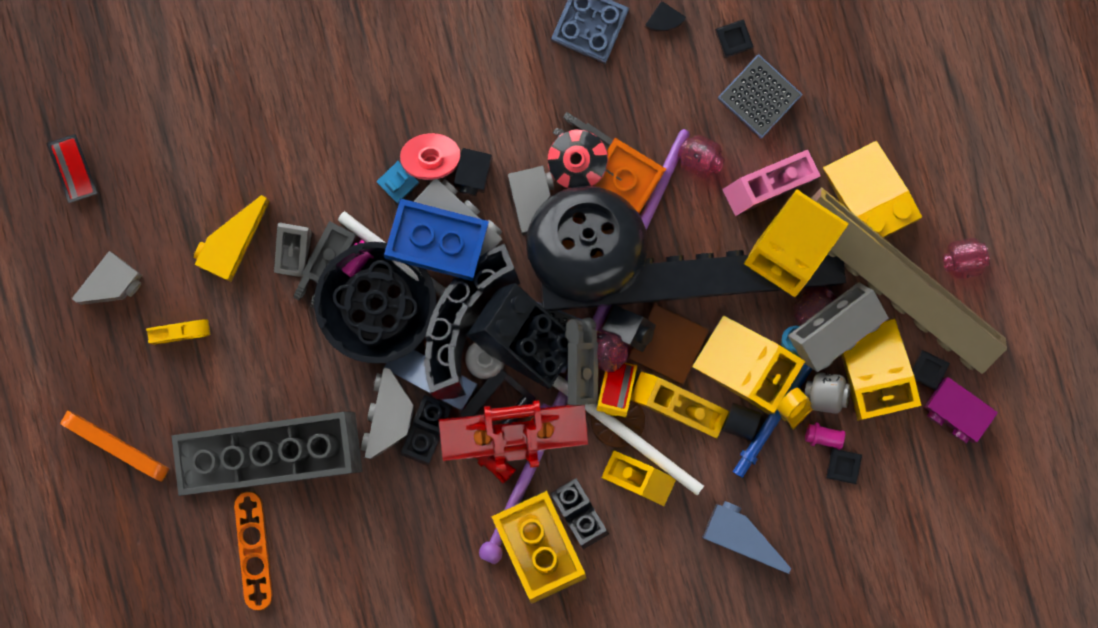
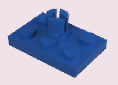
[384,198,489,281]

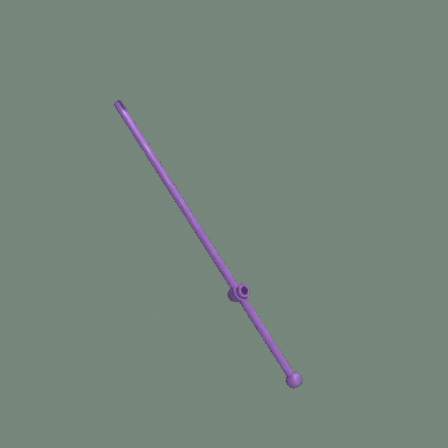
[479,129,690,564]

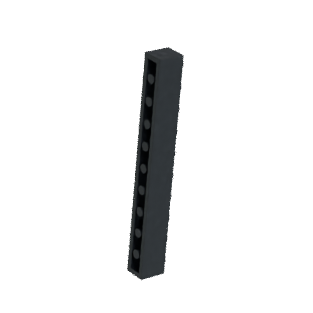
[539,250,846,312]

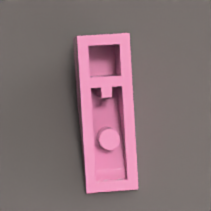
[722,150,821,216]

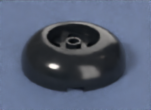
[526,186,648,302]
[314,242,436,363]

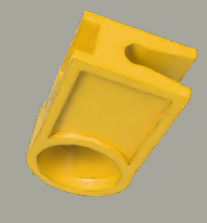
[146,320,211,345]
[777,388,813,430]

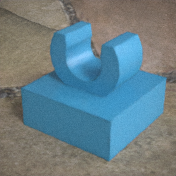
[376,161,419,204]

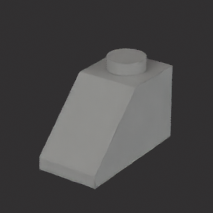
[508,166,555,236]
[72,251,142,305]

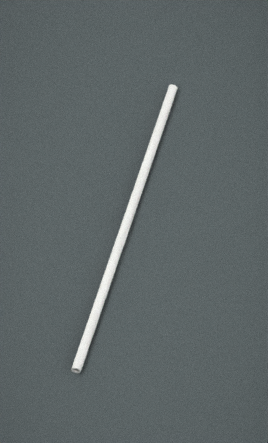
[338,211,704,495]

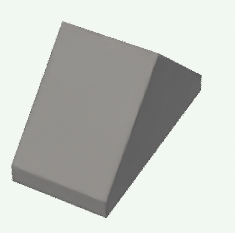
[274,223,312,277]

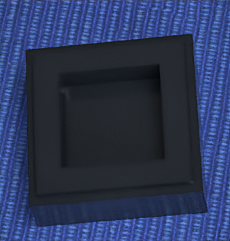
[715,19,754,58]
[912,350,950,391]
[826,448,862,484]

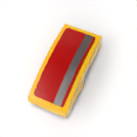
[596,359,637,417]

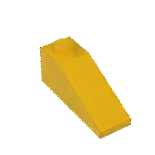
[194,195,270,282]
[630,372,729,439]

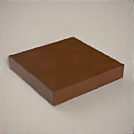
[628,304,709,385]

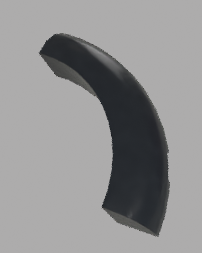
[424,244,521,400]

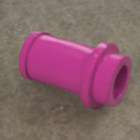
[341,240,374,277]
[805,422,845,450]

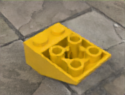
[744,189,849,297]
[692,315,805,414]
[841,319,921,421]

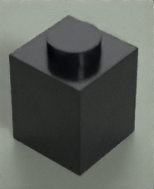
[454,148,493,196]
[601,305,656,352]

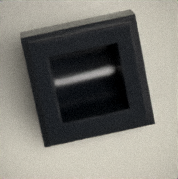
[722,403,761,441]

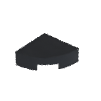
[645,1,686,32]

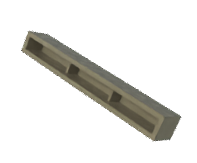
[811,187,1007,374]

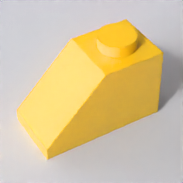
[601,450,676,506]

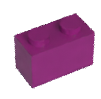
[923,377,998,444]

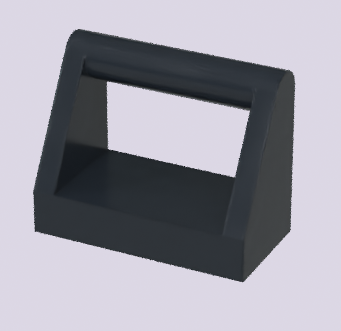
[460,369,536,424]

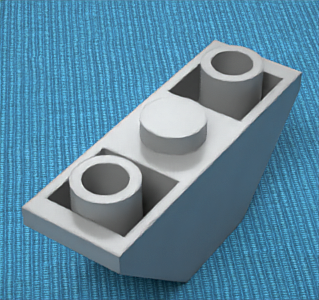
[361,368,415,459]

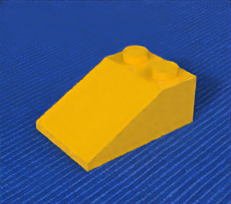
[823,141,922,238]
[491,491,586,604]

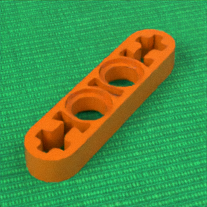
[60,410,169,482]
[234,492,273,610]

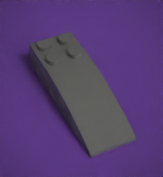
[171,412,363,496]

